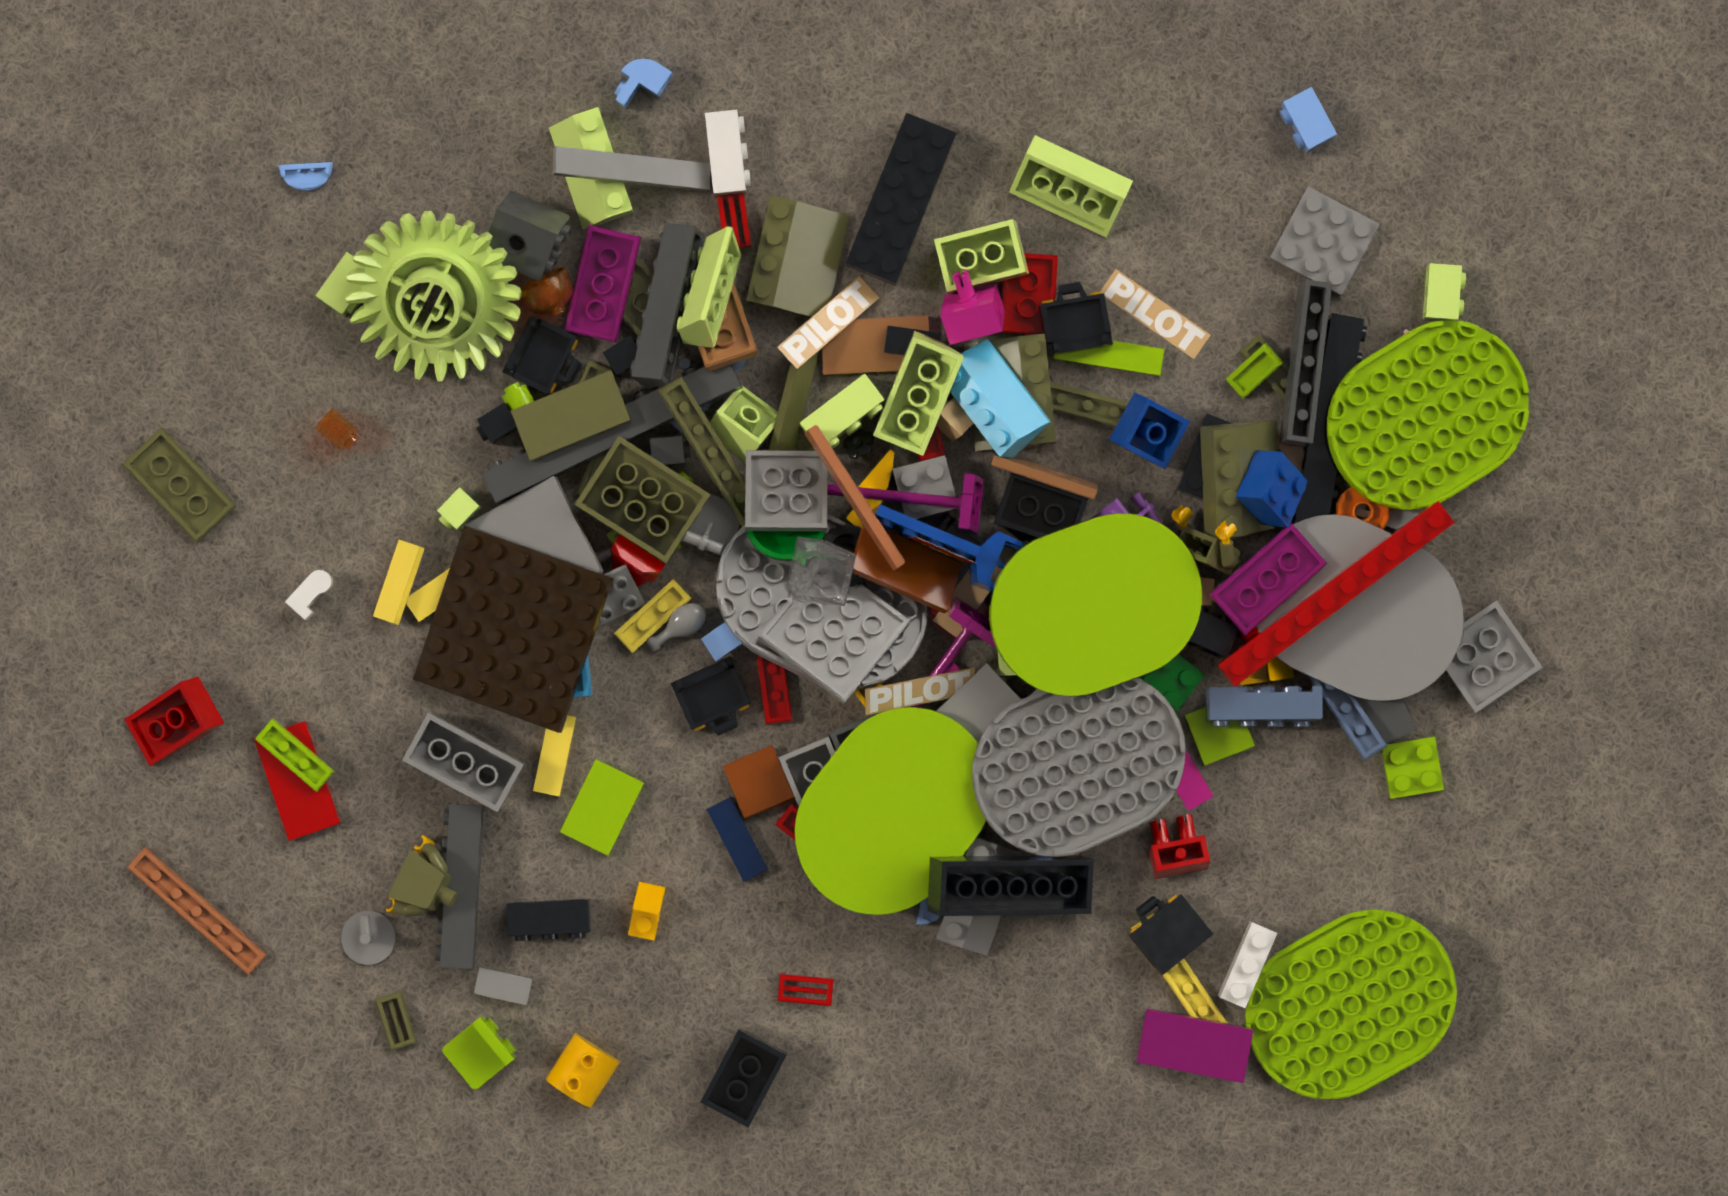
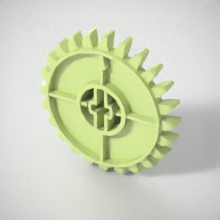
[345,211,522,382]

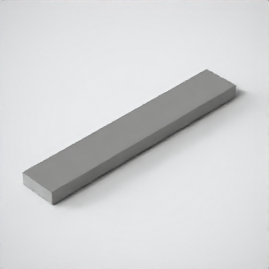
[553,146,710,192]

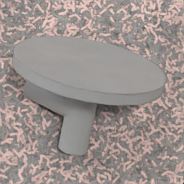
[341,911,396,965]

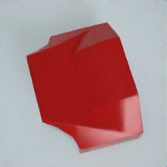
[610,534,665,587]

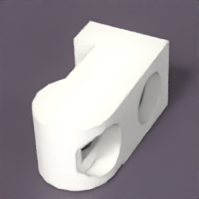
[285,570,333,621]

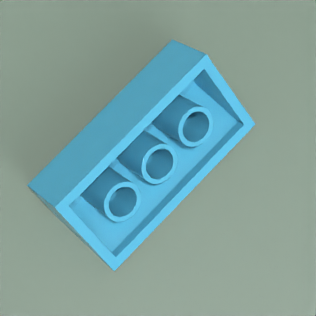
[950,339,1051,457]

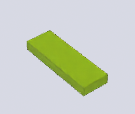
[255,718,335,792]

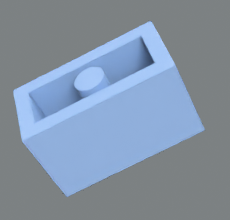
[1279,87,1337,153]

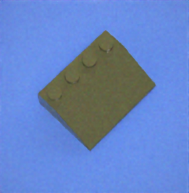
[746,195,850,318]
[964,334,1056,452]
[1200,419,1279,539]
[574,436,711,565]

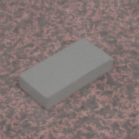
[474,967,533,1005]

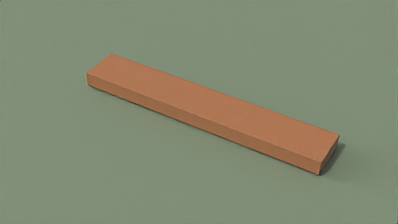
[804,425,905,571]
[127,847,267,975]

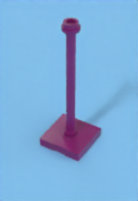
[827,474,984,534]
[909,596,995,708]

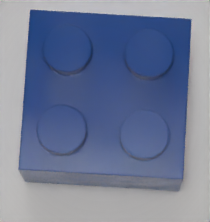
[1109,392,1190,469]
[1236,450,1308,527]

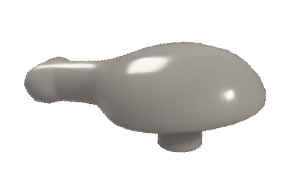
[646,603,706,652]

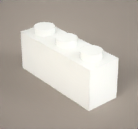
[705,110,751,197]
[1218,921,1277,1008]

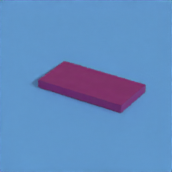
[564,225,642,343]
[1209,523,1327,636]
[1137,1008,1254,1083]

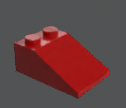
[124,676,224,766]

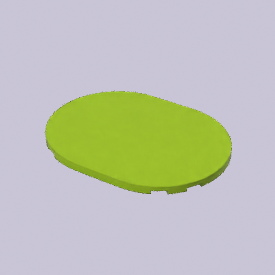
[1327,320,1530,510]
[989,513,1202,696]
[795,707,986,915]
[1245,909,1457,1099]

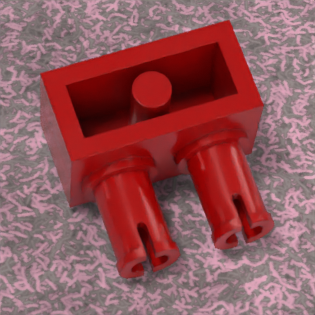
[1149,814,1210,879]

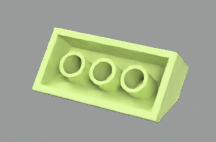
[549,107,634,230]
[1009,135,1133,238]
[677,227,742,348]
[873,331,964,456]

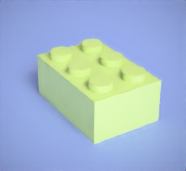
[934,219,1029,294]
[800,374,885,449]

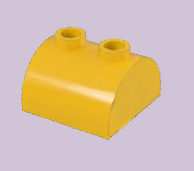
[546,1033,621,1108]

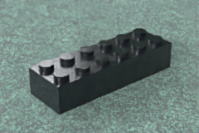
[846,113,956,286]
[928,855,1094,916]

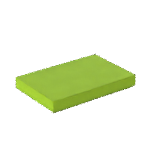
[560,759,644,856]

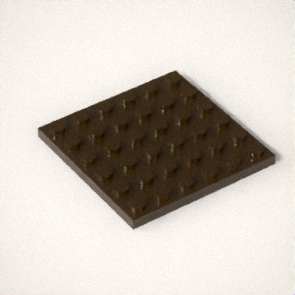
[413,526,614,733]

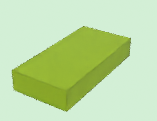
[1225,343,1284,399]

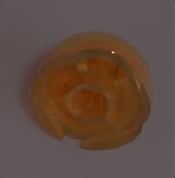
[520,267,573,317]

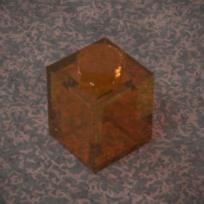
[315,407,360,450]

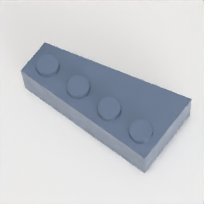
[1206,686,1323,727]

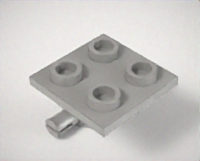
[683,494,740,556]
[594,546,645,627]

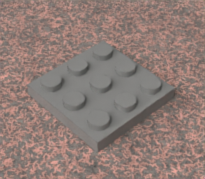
[1269,186,1379,296]
[745,450,828,532]
[1445,600,1543,713]

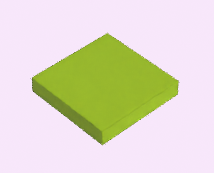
[1184,707,1255,766]

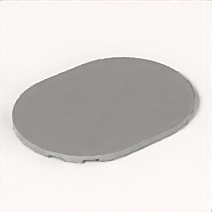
[716,514,927,690]
[1256,515,1463,701]
[972,677,1186,857]

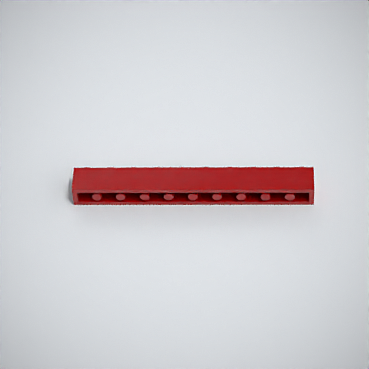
[1217,501,1455,687]

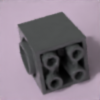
[489,190,571,281]

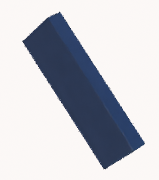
[706,797,768,881]

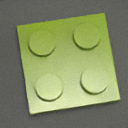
[1381,736,1444,799]

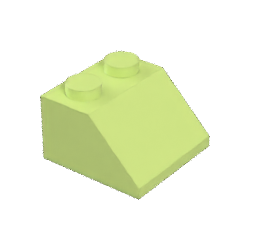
[710,386,778,463]

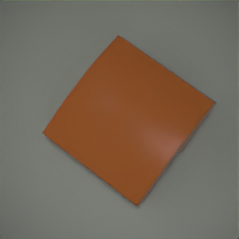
[723,745,795,820]

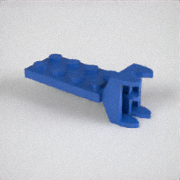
[872,505,1024,593]

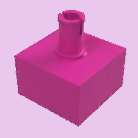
[940,270,1005,345]

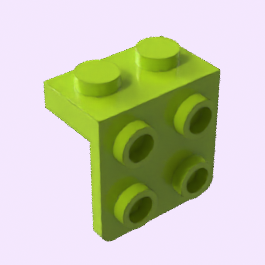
[442,1015,517,1089]

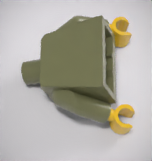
[1172,505,1240,575]
[386,835,458,917]

